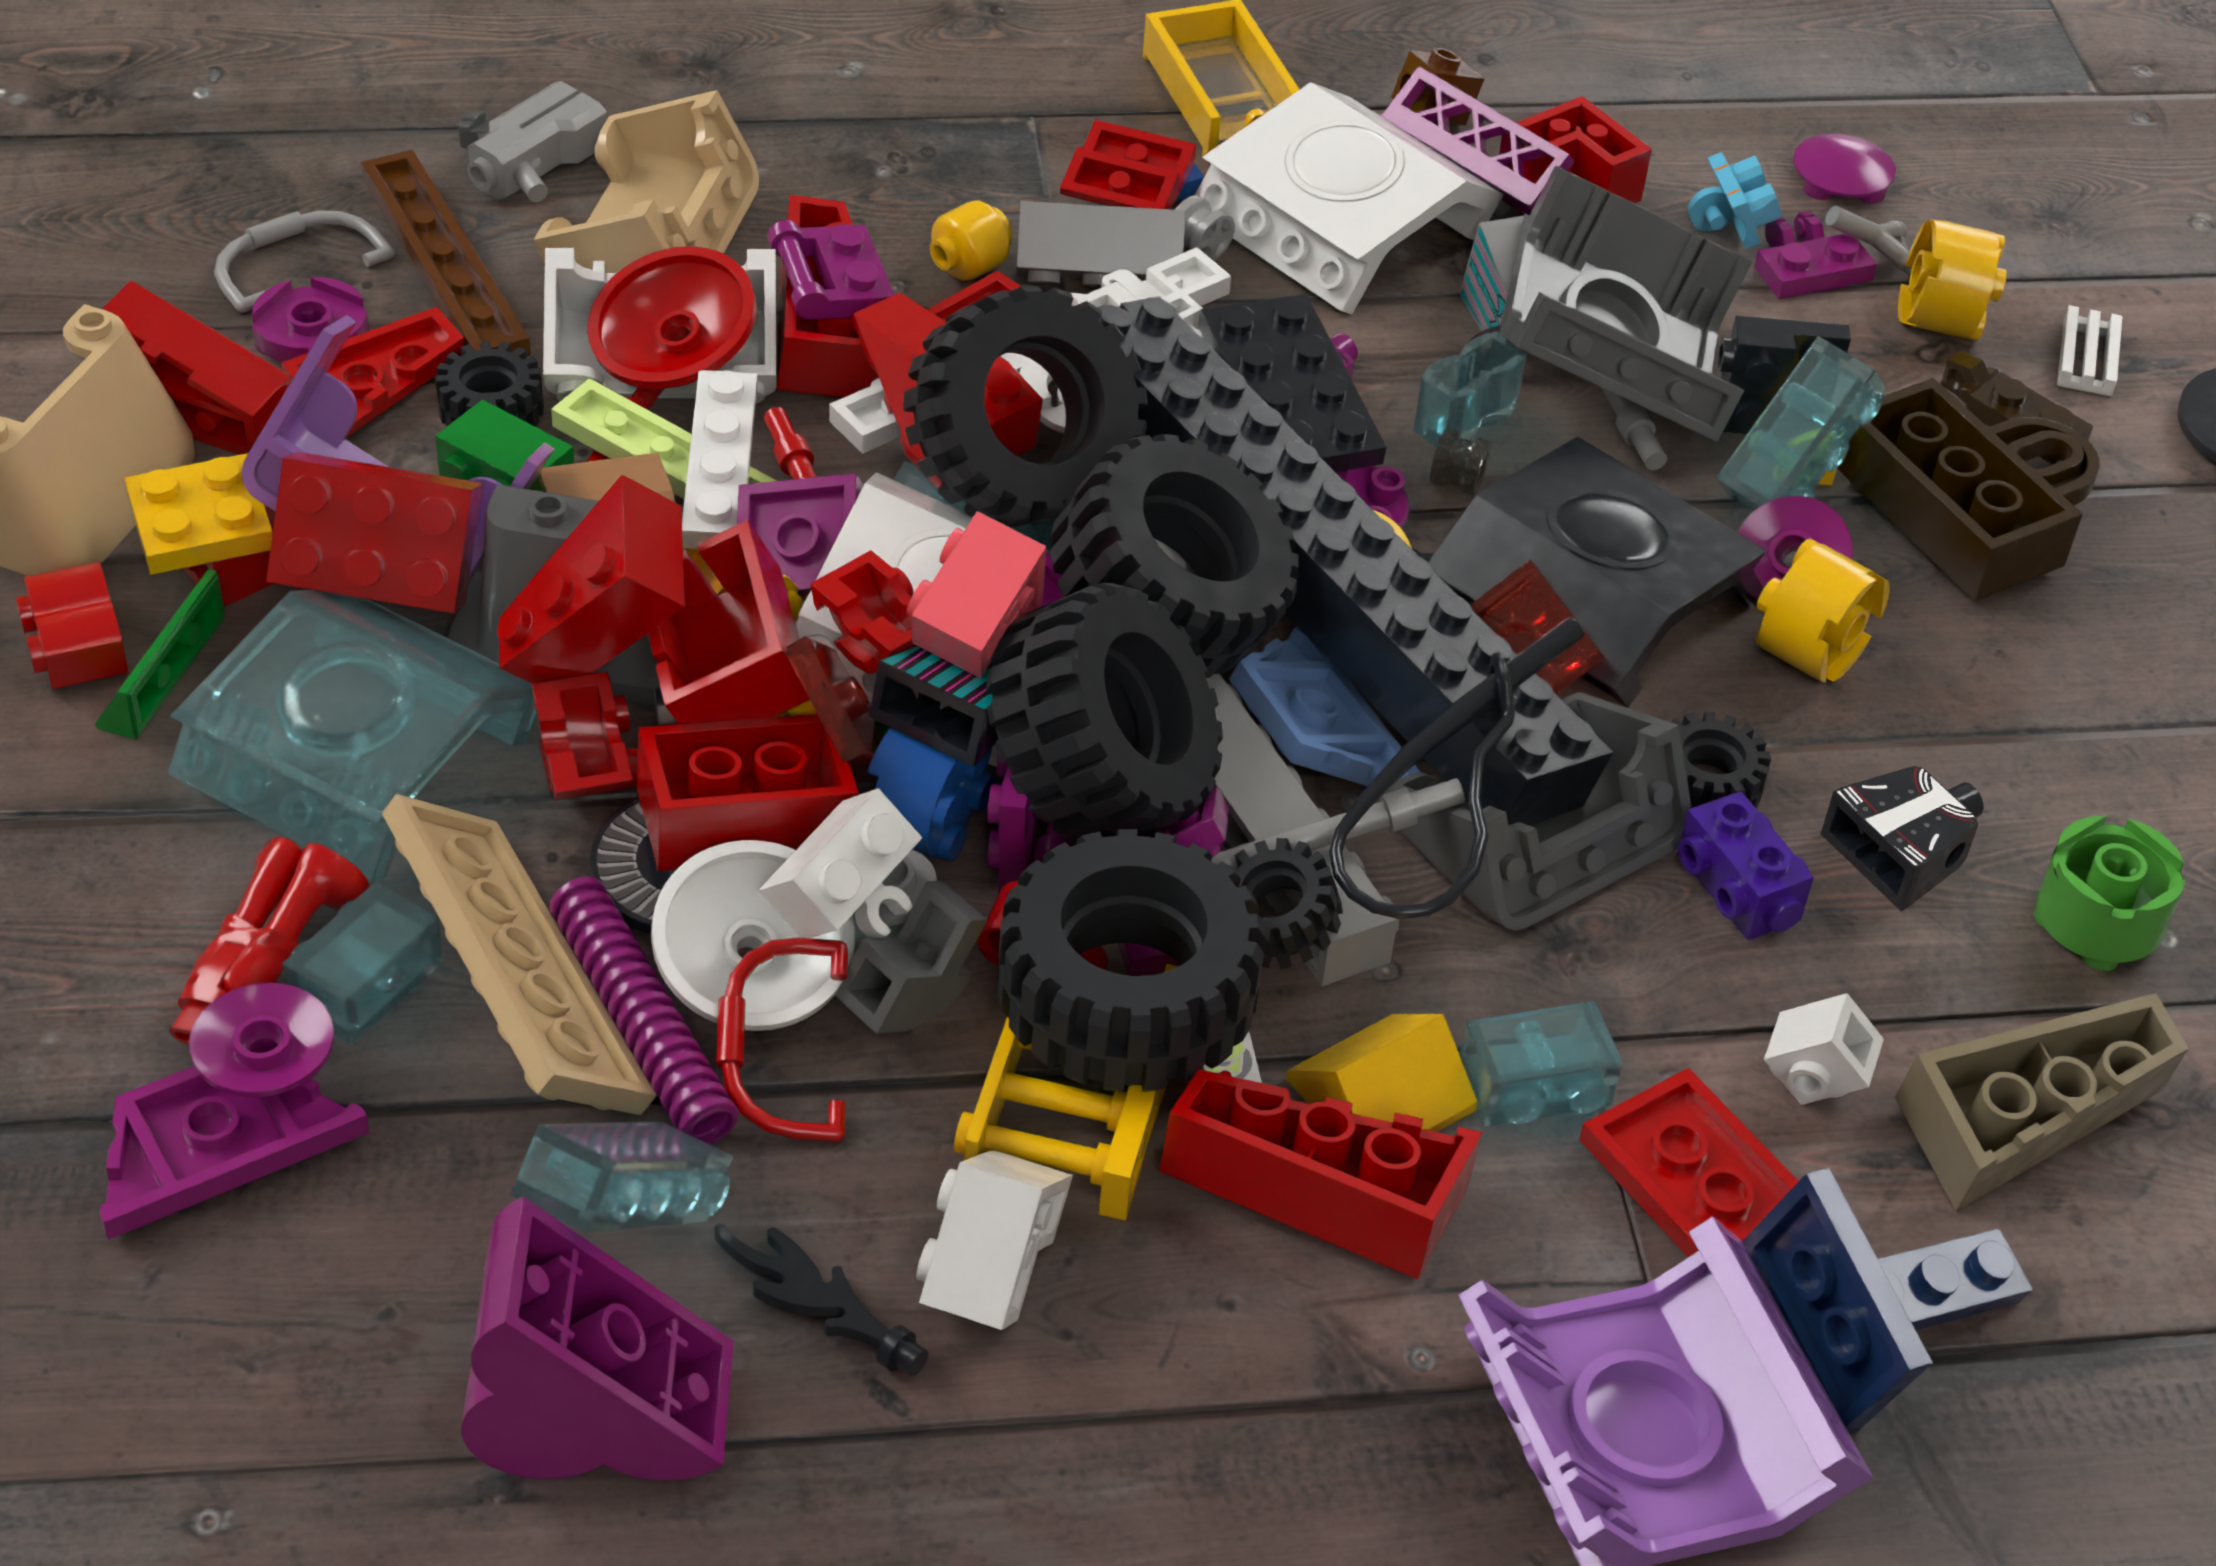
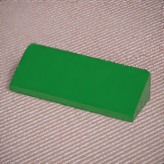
[95,569,225,739]

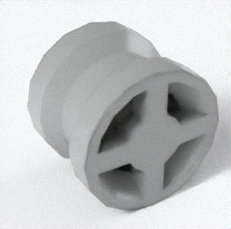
[1175,195,1235,261]

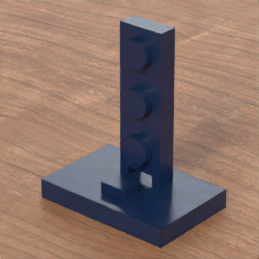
[1742,1168,2033,1432]

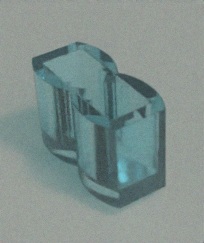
[1413,332,1528,451]

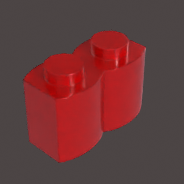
[15,561,129,689]

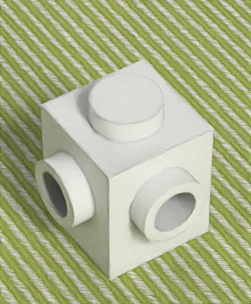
[1764,993,1884,1105]

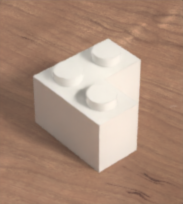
[916,1150,1073,1330]

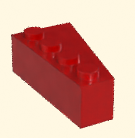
[776,195,879,397]
[1159,1069,1483,1280]

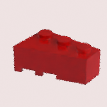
[102,280,291,455]
[497,474,685,684]

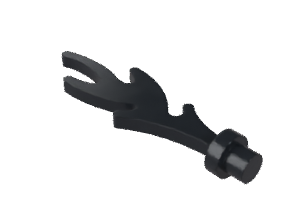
[715,1224,928,1376]

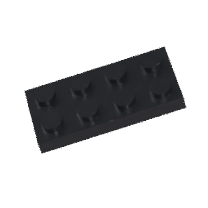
[1198,294,1387,472]

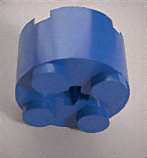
[861,727,996,862]

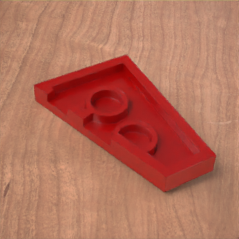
[281,307,465,438]

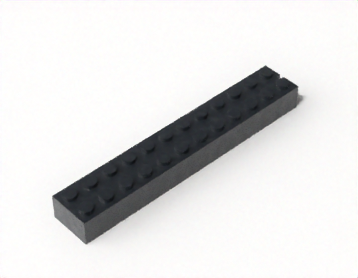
[1097,296,1613,825]

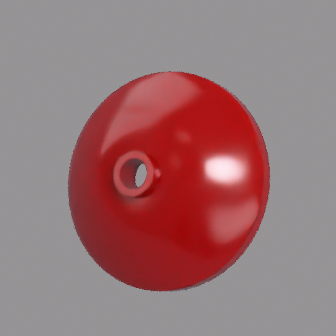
[587,246,757,389]

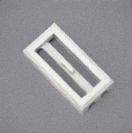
[2057,305,2123,396]

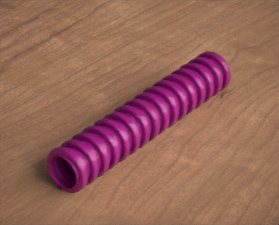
[549,877,739,1147]

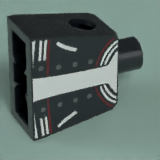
[1821,766,1984,911]

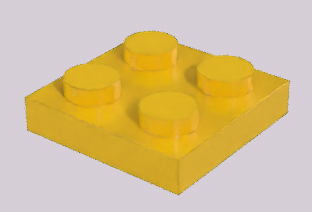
[124,453,273,575]

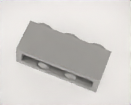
[1017,201,1186,288]

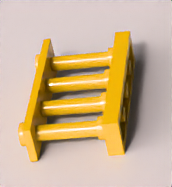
[954,964,1179,1221]

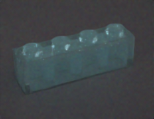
[510,1122,734,1233]

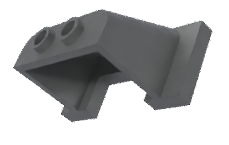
[439,485,660,707]

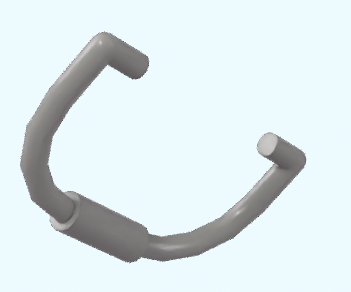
[214,210,395,313]

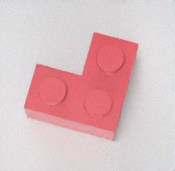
[907,511,1046,678]

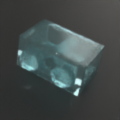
[282,881,443,1045]
[1460,1001,1623,1127]

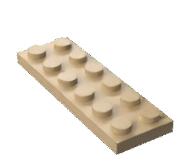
[381,794,657,1115]

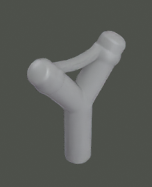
[1825,206,1912,276]

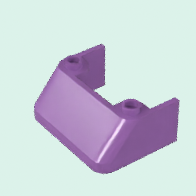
[242,315,555,579]

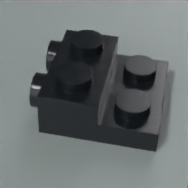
[1718,315,1851,436]

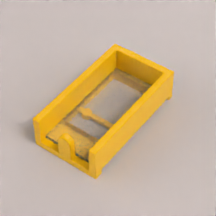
[1142,0,1300,162]

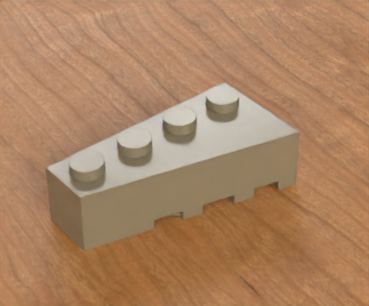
[1895,993,2189,1211]

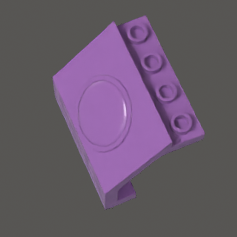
[1459,1216,1874,1566]

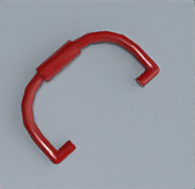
[716,937,848,1142]

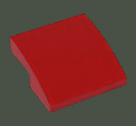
[1060,119,1196,210]

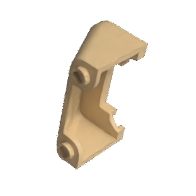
[533,90,759,273]
[0,304,195,576]

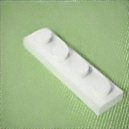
[682,370,757,549]

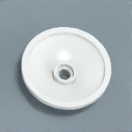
[651,840,855,1031]

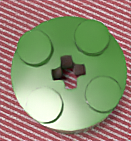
[2033,816,2185,971]

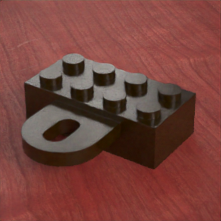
[1837,378,2100,601]

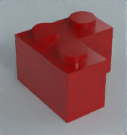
[1499,96,1652,204]

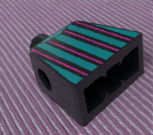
[868,645,998,767]

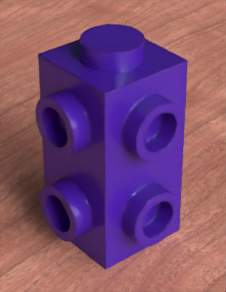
[1677,791,1814,940]

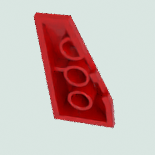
[852,293,1043,490]

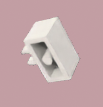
[758,788,922,938]

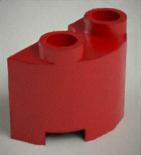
[810,550,916,674]
[531,672,638,801]

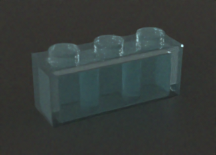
[1716,336,1886,511]

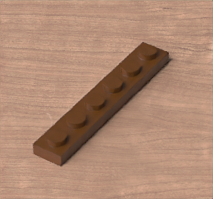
[361,149,531,356]

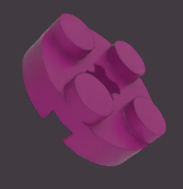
[252,277,369,362]

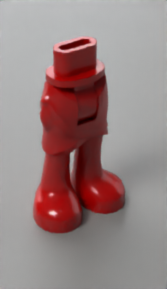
[169,837,370,1045]

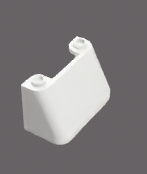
[543,248,776,403]

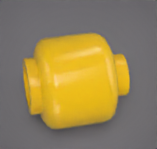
[930,200,1013,281]

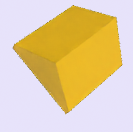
[1286,1014,1478,1132]

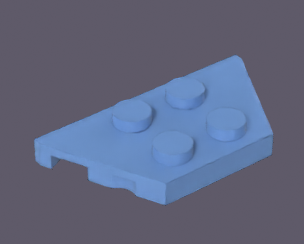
[1229,626,1420,786]

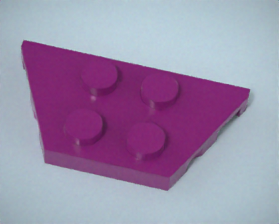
[100,1066,370,1240]

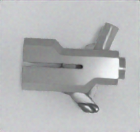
[458,81,608,202]

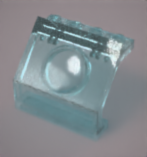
[168,590,536,881]

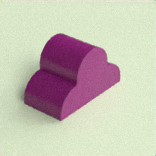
[461,1196,734,1480]

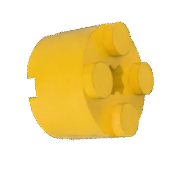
[1898,219,2007,341]
[1755,538,1890,683]

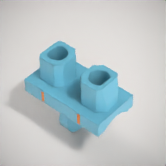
[1687,152,1782,249]

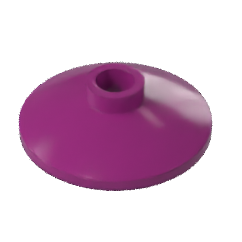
[1738,496,1853,600]
[189,983,334,1097]

